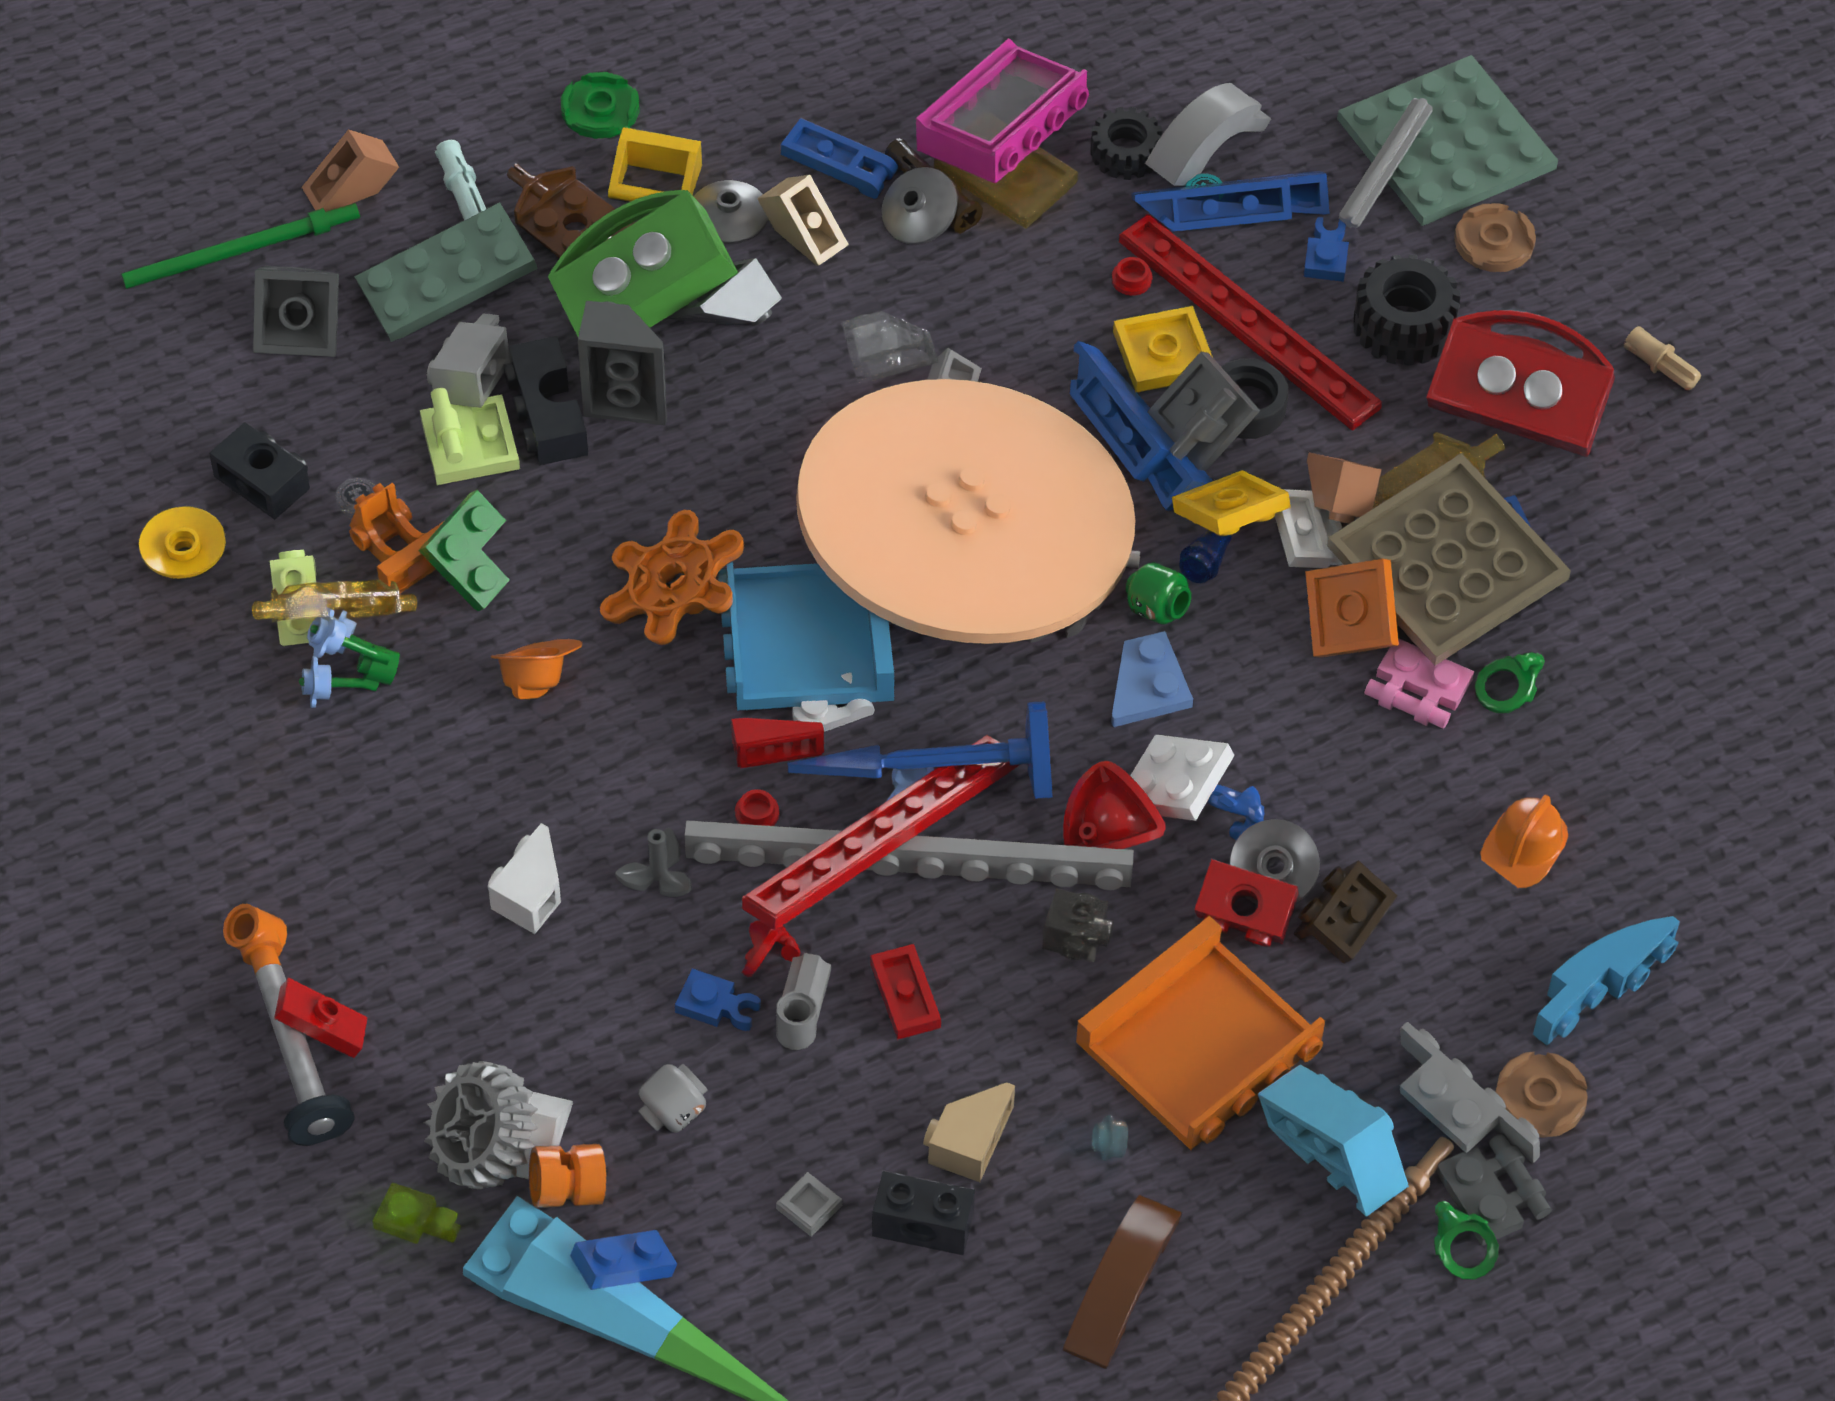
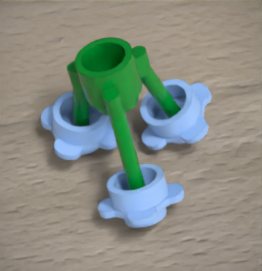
[299,608,400,708]

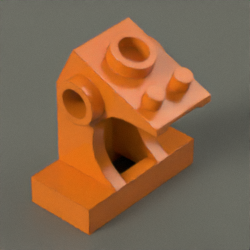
[349,483,444,600]

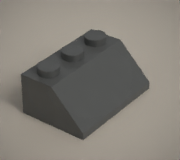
[578,300,667,425]

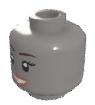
[638,1063,708,1133]

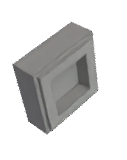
[776,1172,842,1237]

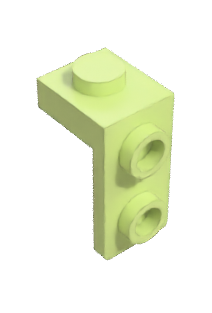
[270,550,321,646]

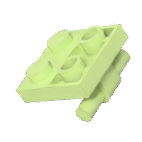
[420,388,520,485]

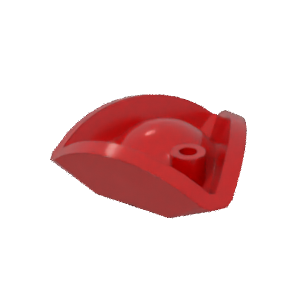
[1063,761,1166,849]

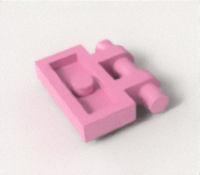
[1364,638,1474,729]

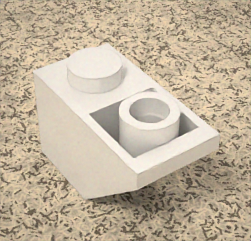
[488,823,561,934]

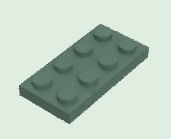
[355,202,538,342]

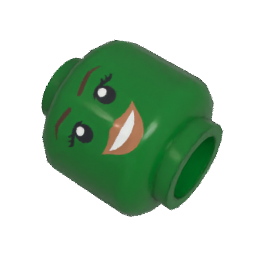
[1126,562,1192,625]

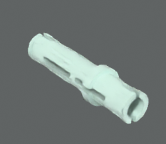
[435,140,486,220]

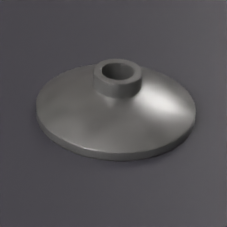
[882,167,958,245]
[694,180,768,243]
[1230,819,1320,905]

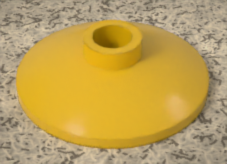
[139,506,226,579]

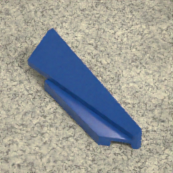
[1132,171,1330,232]
[1070,341,1213,511]

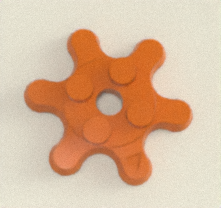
[600,510,744,645]

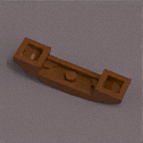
[1063,1195,1182,1369]

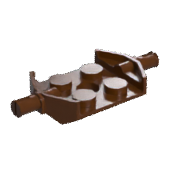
[507,164,635,258]

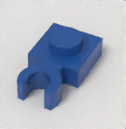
[1303,217,1349,282]
[675,968,761,1031]

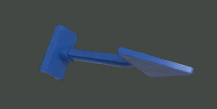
[787,701,1053,799]

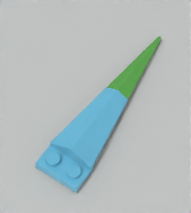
[463,1196,788,1401]

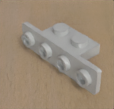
[1400,1022,1540,1163]

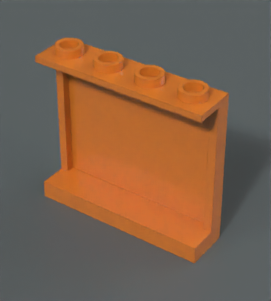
[1076,916,1325,1150]

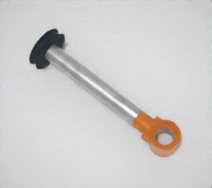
[223,904,355,1146]

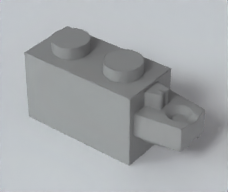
[427,313,510,408]

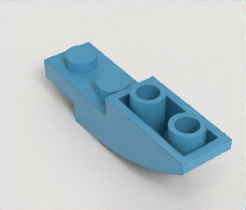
[1533,916,1680,1045]

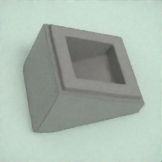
[927,348,982,382]

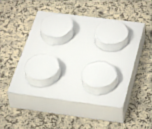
[1130,735,1234,821]

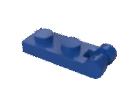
[781,118,898,199]

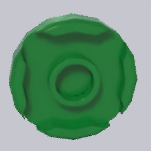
[561,72,640,139]

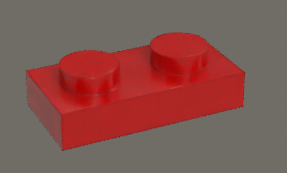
[870,944,941,1040]

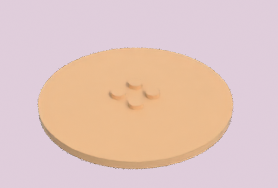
[796,379,1135,644]

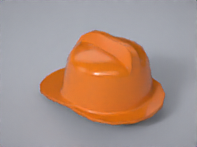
[491,639,582,699]
[1481,794,1568,888]

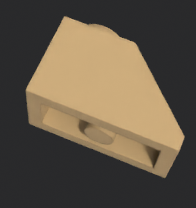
[757,175,849,266]
[923,1082,1015,1182]

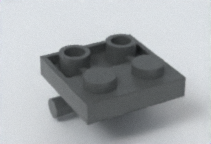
[1147,352,1260,471]

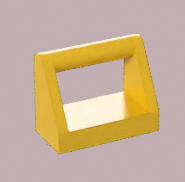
[608,127,702,202]

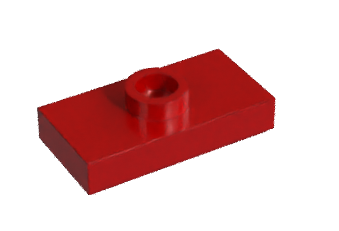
[274,977,368,1058]

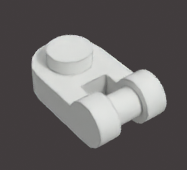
[792,672,875,732]

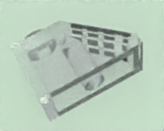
[842,311,938,383]

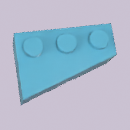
[1258,1064,1409,1217]

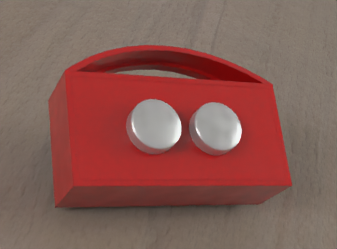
[1426,310,1615,457]

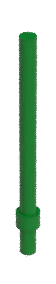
[121,203,360,289]

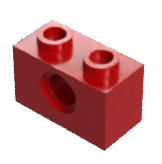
[1194,859,1299,947]

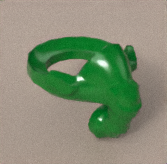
[1475,652,1545,713]
[1434,1201,1499,1280]

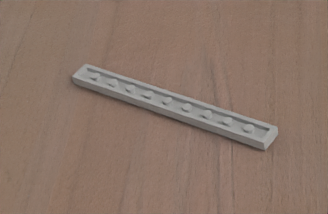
[685,821,1134,890]

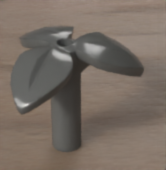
[615,828,692,897]

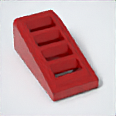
[731,718,824,769]

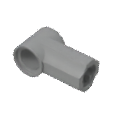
[776,953,831,1050]

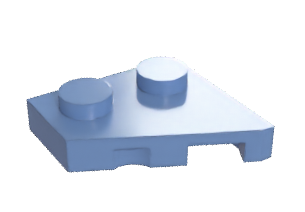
[1111,631,1193,727]

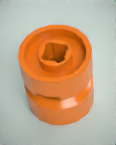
[529,1144,606,1208]

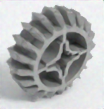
[423,1061,539,1189]

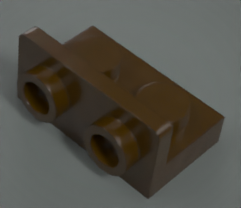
[1294,860,1398,964]

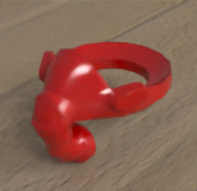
[741,920,801,977]

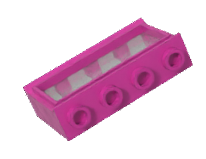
[916,38,1089,184]

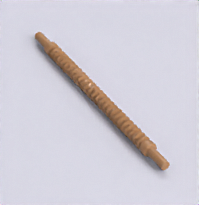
[1212,1137,1454,1401]

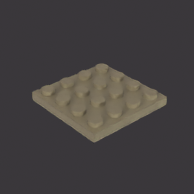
[1327,453,1571,666]

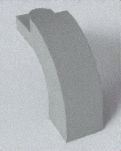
[1145,83,1271,186]

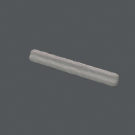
[1339,98,1433,228]

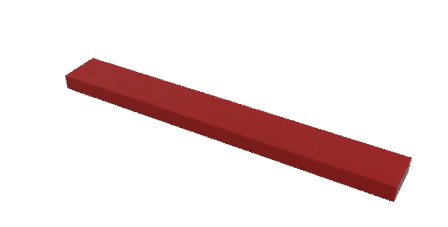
[1119,214,1382,431]
[742,735,1019,930]

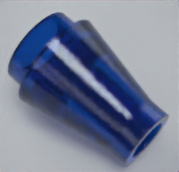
[1179,530,1232,583]

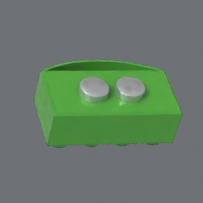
[548,190,738,336]

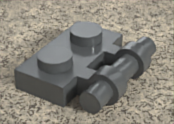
[1435,1134,1552,1246]

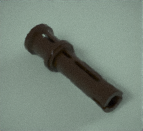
[885,138,983,234]

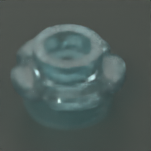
[1092,1115,1128,1161]

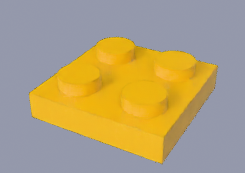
[1113,306,1213,392]
[1172,470,1291,536]

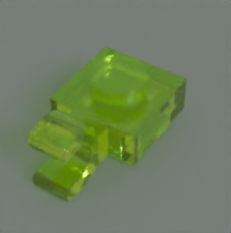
[372,1182,461,1244]

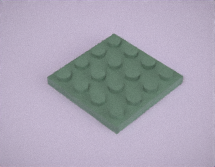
[1337,55,1558,226]

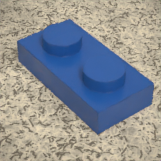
[570,1230,677,1290]

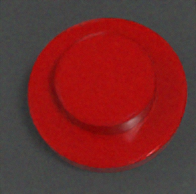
[1112,257,1153,296]
[735,789,779,826]

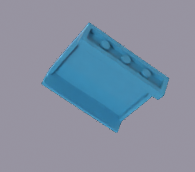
[718,561,894,711]

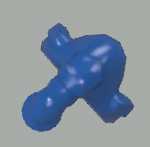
[1207,784,1265,840]

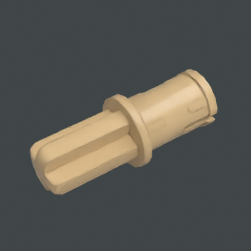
[1624,326,1701,390]

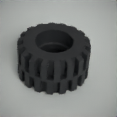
[1353,254,1461,365]

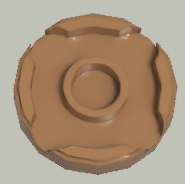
[1454,203,1536,272]
[1496,1052,1588,1138]

